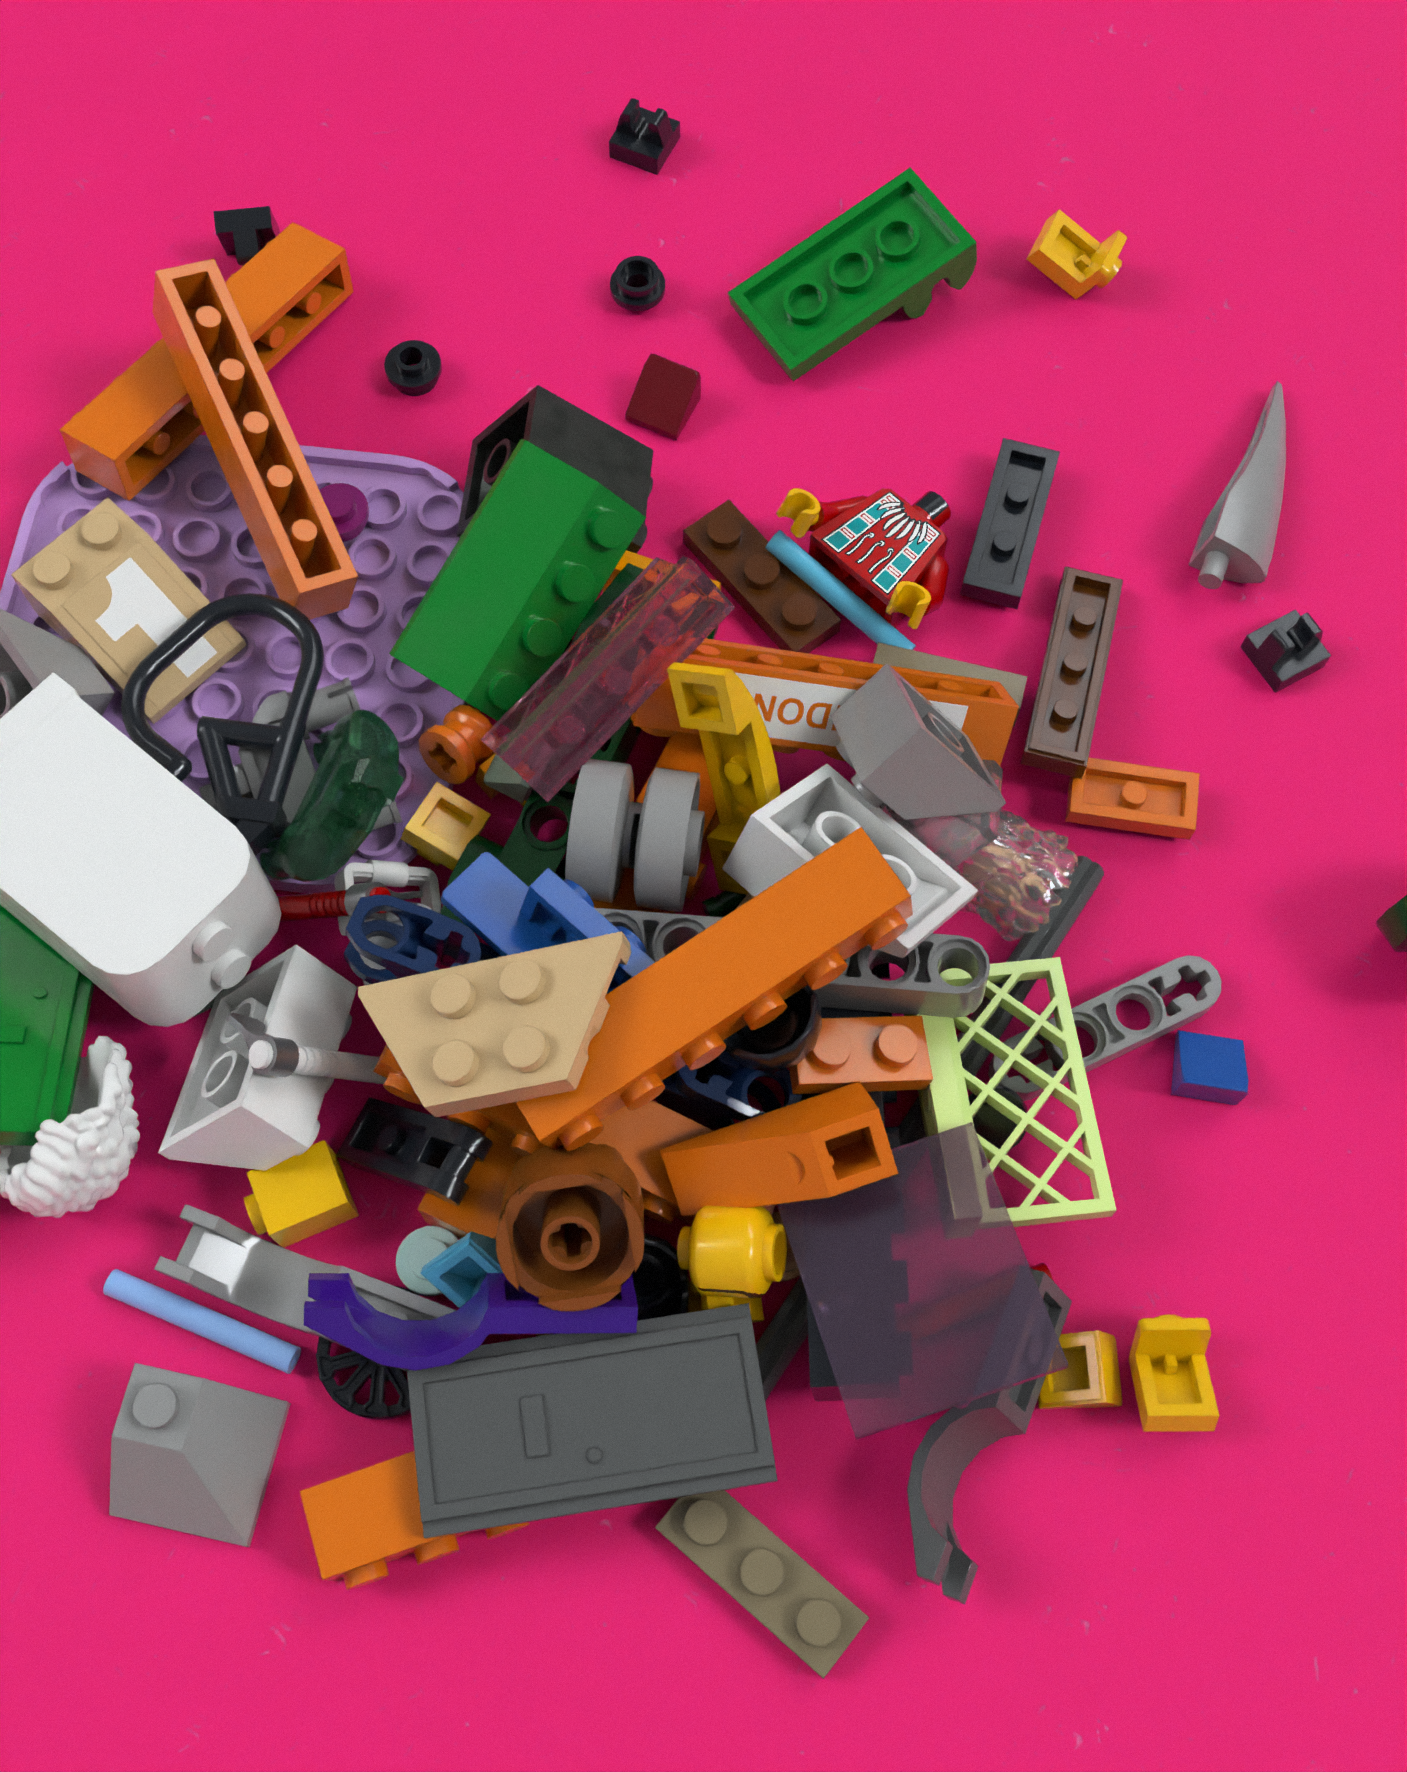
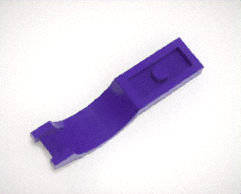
[303,1273,638,1371]

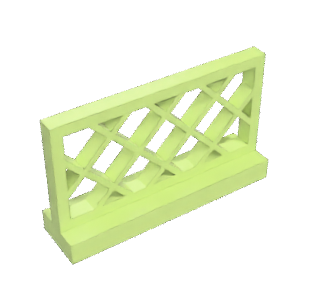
[904,957,1116,1241]

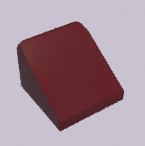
[625,354,701,440]

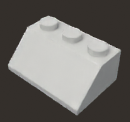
[158,944,357,1171]

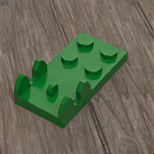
[728,167,977,382]

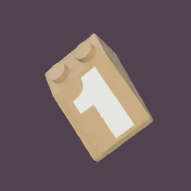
[11,497,247,724]

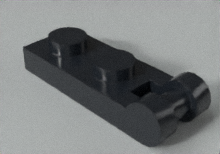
[335,1097,493,1206]

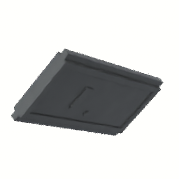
[407,1303,778,1539]

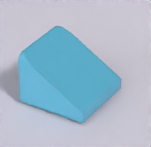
[420,1231,503,1308]

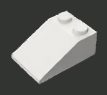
[722,764,978,958]

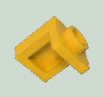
[1026,209,1127,299]
[1129,1314,1220,1432]

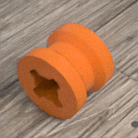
[419,704,499,785]

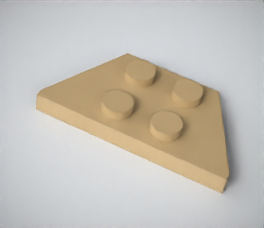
[358,931,631,1118]

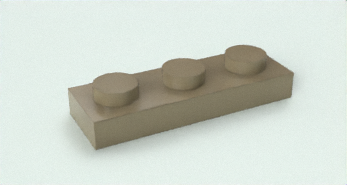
[655,1490,869,1679]

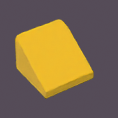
[1038,1330,1122,1409]

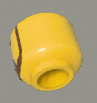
[677,1206,787,1299]

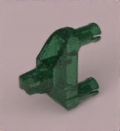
[260,710,404,882]

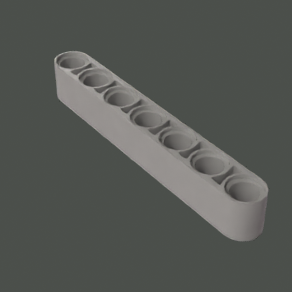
[595,908,990,1018]

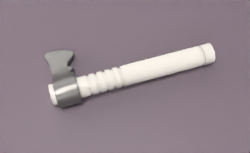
[227,1013,387,1084]

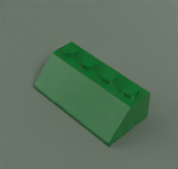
[389,439,646,729]

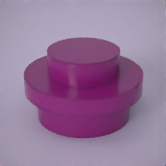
[319,483,369,542]

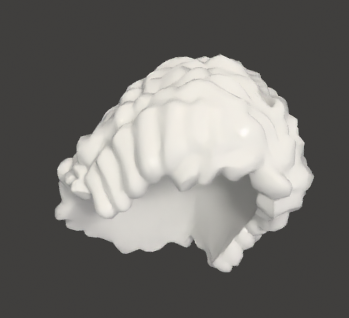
[0,1036,140,1218]

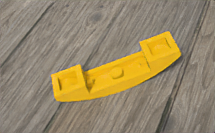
[667,662,781,895]

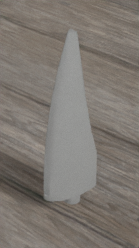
[1189,381,1286,589]

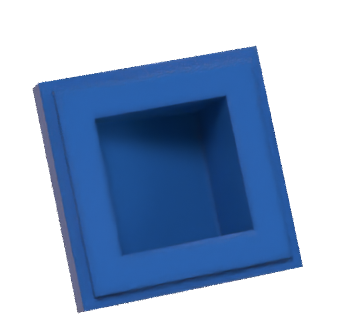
[1171,1030,1249,1105]

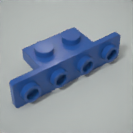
[441,852,655,994]

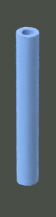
[103,1269,301,1374]

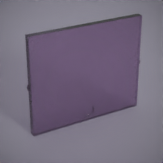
[777,1122,1068,1440]

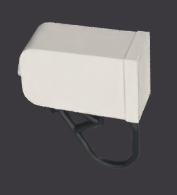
[0,593,324,1027]

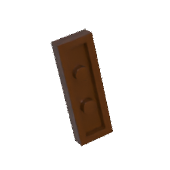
[683,500,841,654]

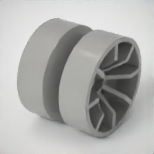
[565,758,705,912]

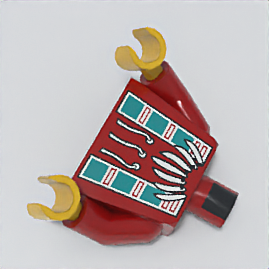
[776,488,951,629]

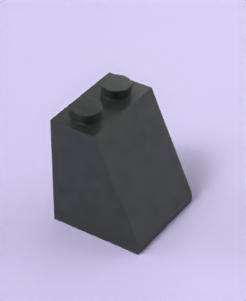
[457,385,653,553]

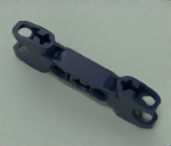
[344,895,803,1131]

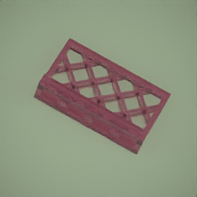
[480,556,735,802]

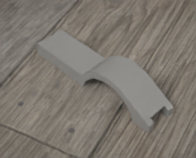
[154,1204,456,1371]

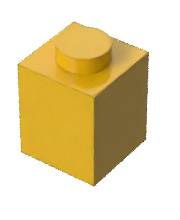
[244,1140,359,1248]

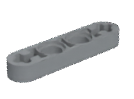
[988,955,1222,1101]

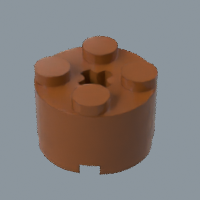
[496,1142,644,1312]

